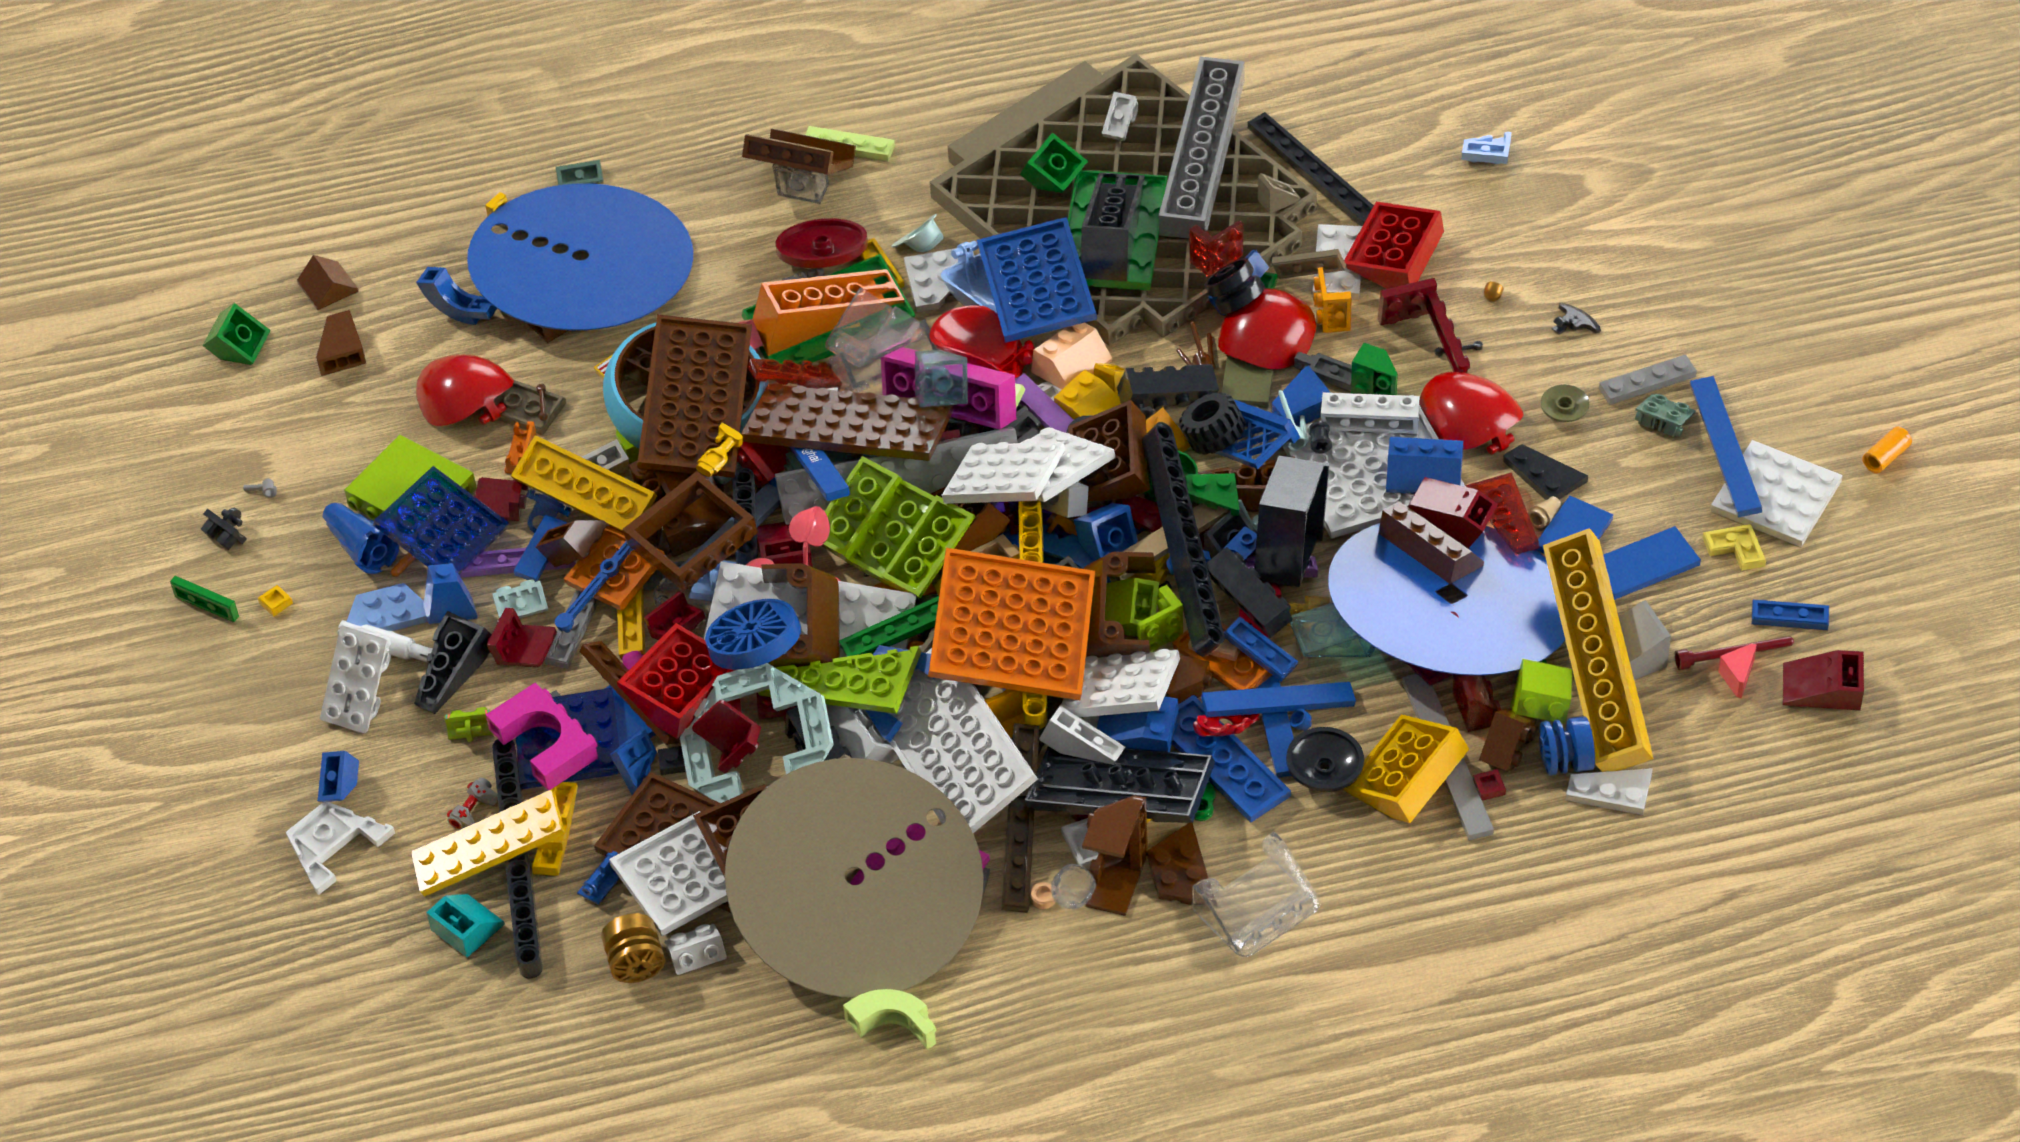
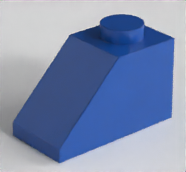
[317,751,359,802]

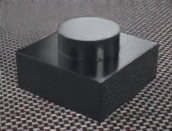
[658,746,686,776]

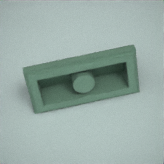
[555,160,604,185]

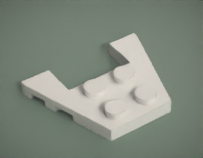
[286,802,395,895]

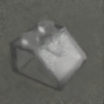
[772,164,829,204]

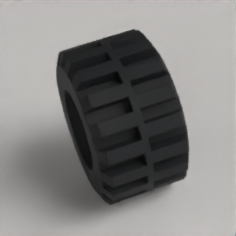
[1179,392,1246,455]

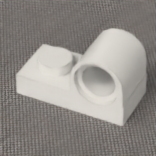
[1102,92,1138,141]

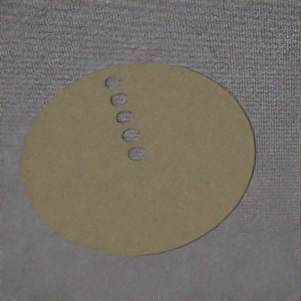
[725,758,983,998]

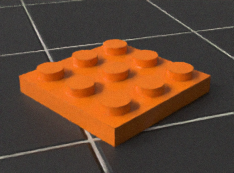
[564,526,666,611]

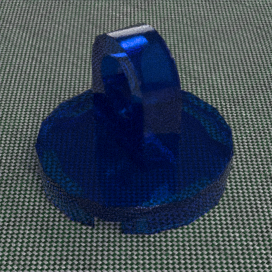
[525,488,572,533]

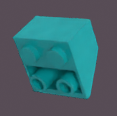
[426,894,505,958]

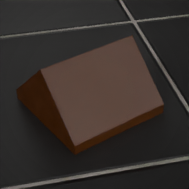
[297,255,359,311]

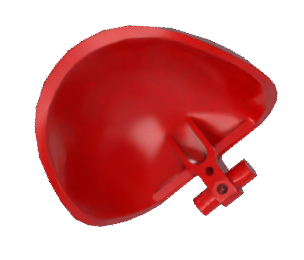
[1218,288,1316,369]
[929,305,1035,378]
[416,354,514,426]
[1419,372,1523,455]

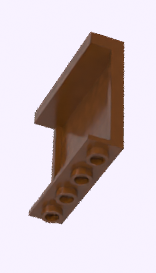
[742,128,856,175]

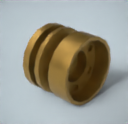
[601,913,665,983]

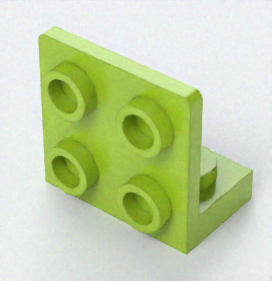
[1137,585,1183,652]

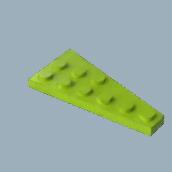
[758,646,922,714]

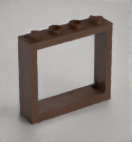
[622,471,758,592]

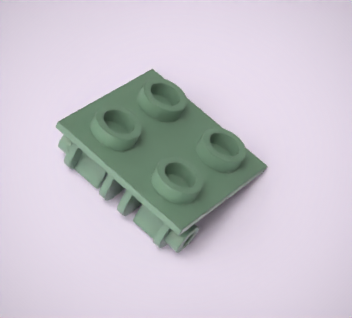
[1635,394,1696,437]

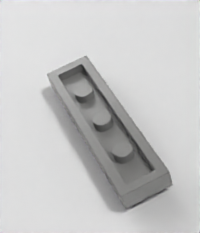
[1599,354,1697,405]

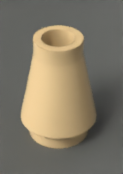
[1528,496,1561,528]

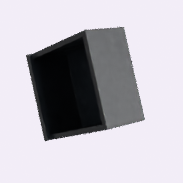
[1254,456,1330,587]

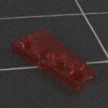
[747,359,842,391]
[1465,472,1540,554]

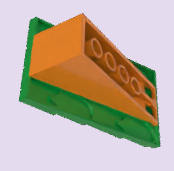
[741,254,915,378]

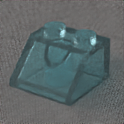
[915,350,968,407]

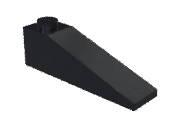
[414,611,492,714]

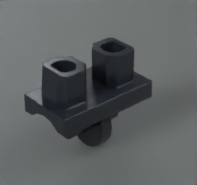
[201,507,247,550]

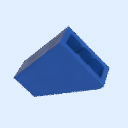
[1272,365,1331,427]
[423,563,478,624]

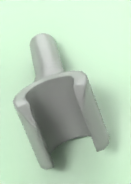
[243,479,277,498]

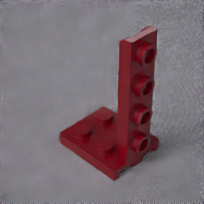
[1377,278,1470,373]

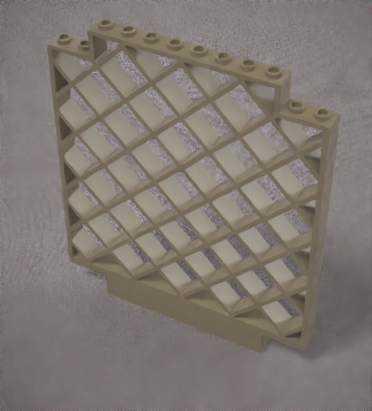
[930,54,1317,346]

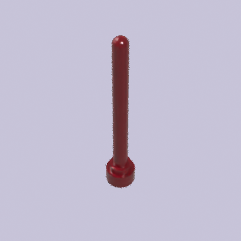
[1674,636,1794,670]

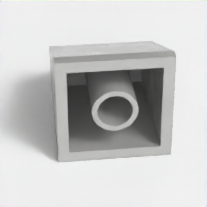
[1619,600,1671,680]

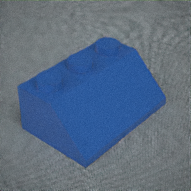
[1386,437,1463,494]

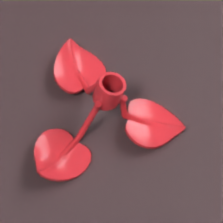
[746,506,840,581]

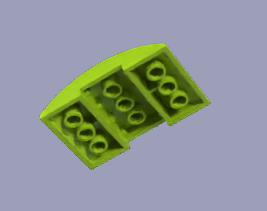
[821,456,975,598]

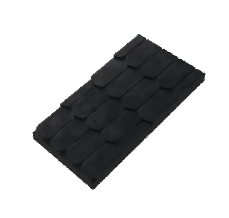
[1025,746,1215,823]

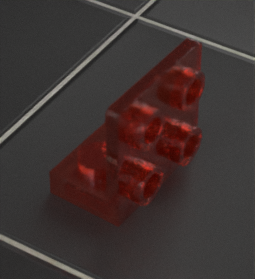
[1189,220,1243,277]

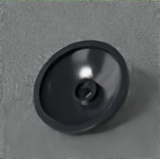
[1286,727,1364,792]

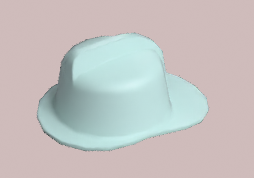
[891,214,944,252]

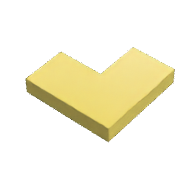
[1703,524,1766,571]

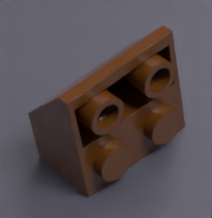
[536,520,607,567]

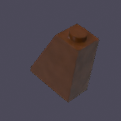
[316,310,367,376]

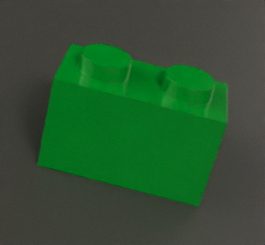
[1019,133,1088,193]
[202,302,271,365]

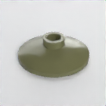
[1541,384,1589,422]

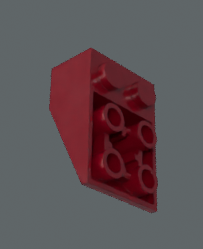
[1407,477,1498,549]
[757,522,813,567]
[1783,650,1864,711]

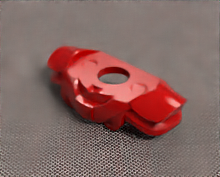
[1193,714,1260,737]

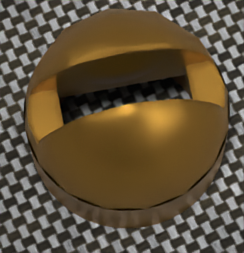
[1484,281,1504,302]

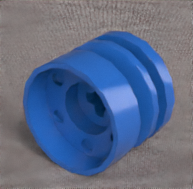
[1539,716,1595,776]

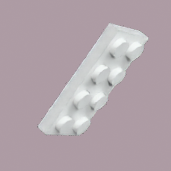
[1313,224,1362,300]

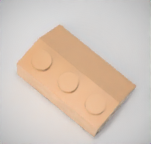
[1031,323,1112,389]

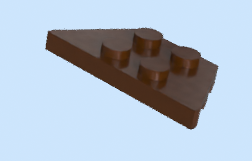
[1147,823,1216,909]

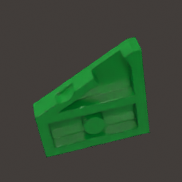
[1185,473,1240,516]

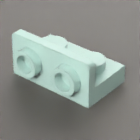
[492,580,548,618]

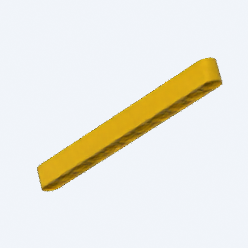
[1018,500,1048,730]

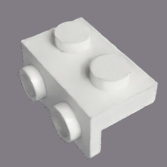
[664,924,727,975]

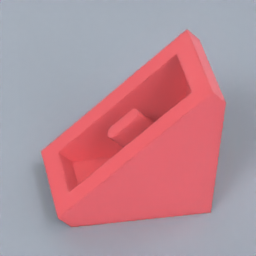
[1718,644,1757,698]

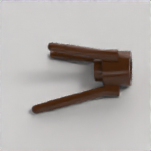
[1176,321,1216,369]

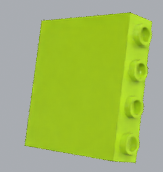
[344,435,477,542]

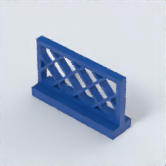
[1216,400,1301,469]

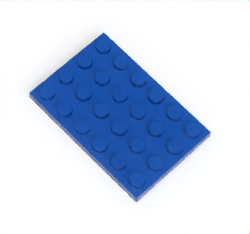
[977,217,1097,343]

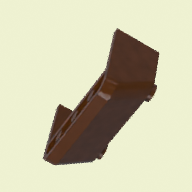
[1083,552,1156,658]
[761,563,840,668]
[1082,795,1148,916]

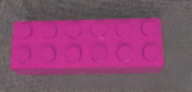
[881,346,1016,429]

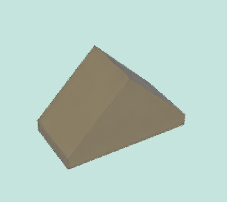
[1258,174,1301,214]

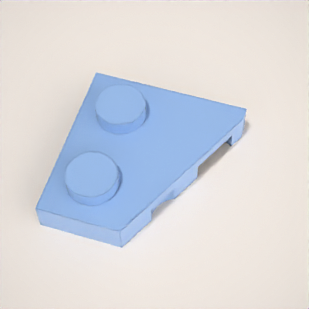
[1461,132,1511,164]

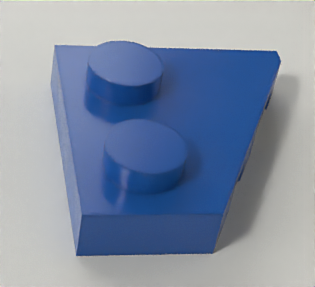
[610,730,657,795]

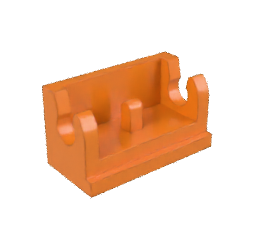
[504,421,537,474]

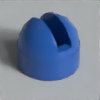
[1290,709,1312,731]

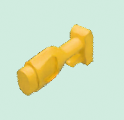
[696,423,743,477]

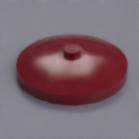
[775,218,868,268]

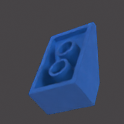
[1096,697,1178,752]

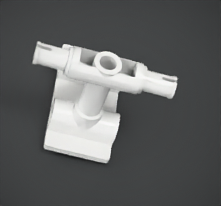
[320,620,433,733]

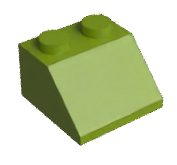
[1510,658,1572,724]

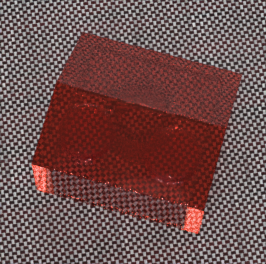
[1452,674,1501,732]

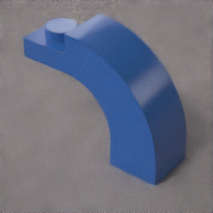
[416,267,497,325]

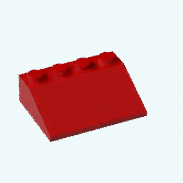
[1344,201,1444,289]
[617,623,735,739]

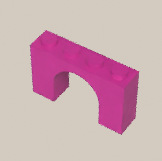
[486,682,598,791]

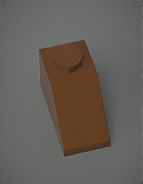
[1165,655,1213,704]

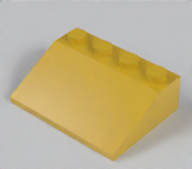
[1343,714,1469,823]

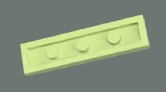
[805,126,895,162]

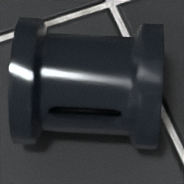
[1308,421,1332,454]

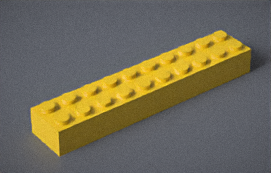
[1543,528,1654,772]

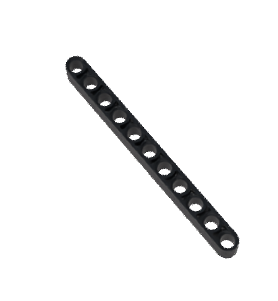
[1142,422,1225,657]
[492,739,543,979]

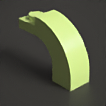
[843,989,936,1050]

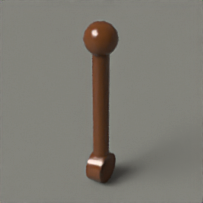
[536,384,548,421]

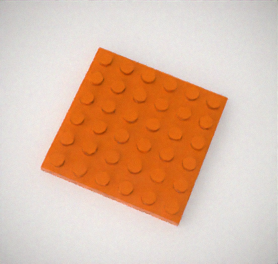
[928,548,1095,700]

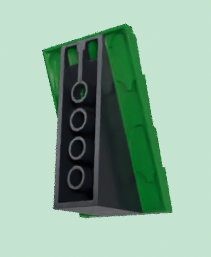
[1068,170,1168,290]

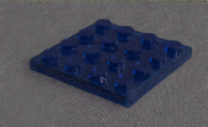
[373,466,509,575]
[515,688,620,790]

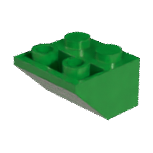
[1351,343,1398,395]

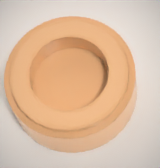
[1030,882,1057,909]

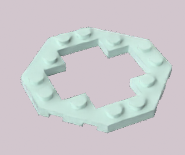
[680,663,834,803]

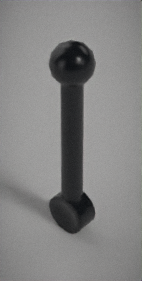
[1435,341,1483,356]

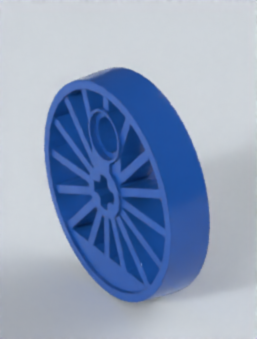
[705,599,801,670]

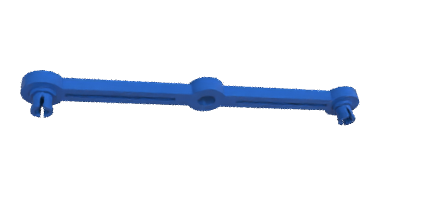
[555,541,633,633]

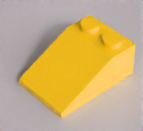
[1054,369,1121,420]

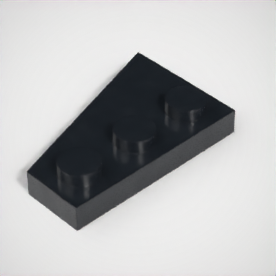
[1503,444,1588,500]

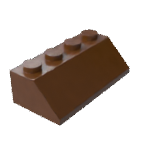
[1378,501,1484,584]

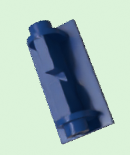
[1222,526,1257,560]
[577,851,620,905]

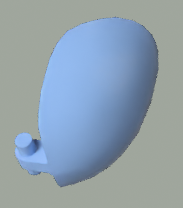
[941,241,997,313]

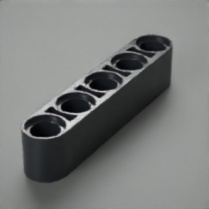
[732,468,758,565]

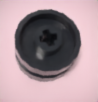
[1204,258,1265,314]

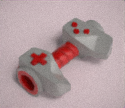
[447,778,498,830]

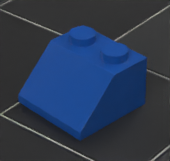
[1074,503,1138,561]

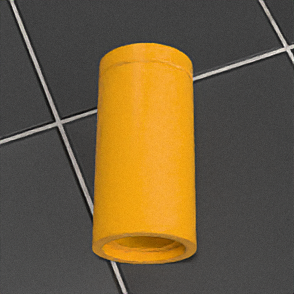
[1862,426,1912,474]

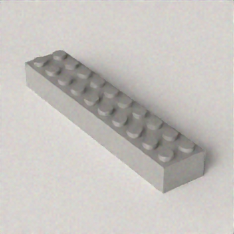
[1159,56,1245,241]
[775,427,1018,525]

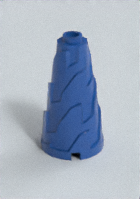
[322,503,400,574]

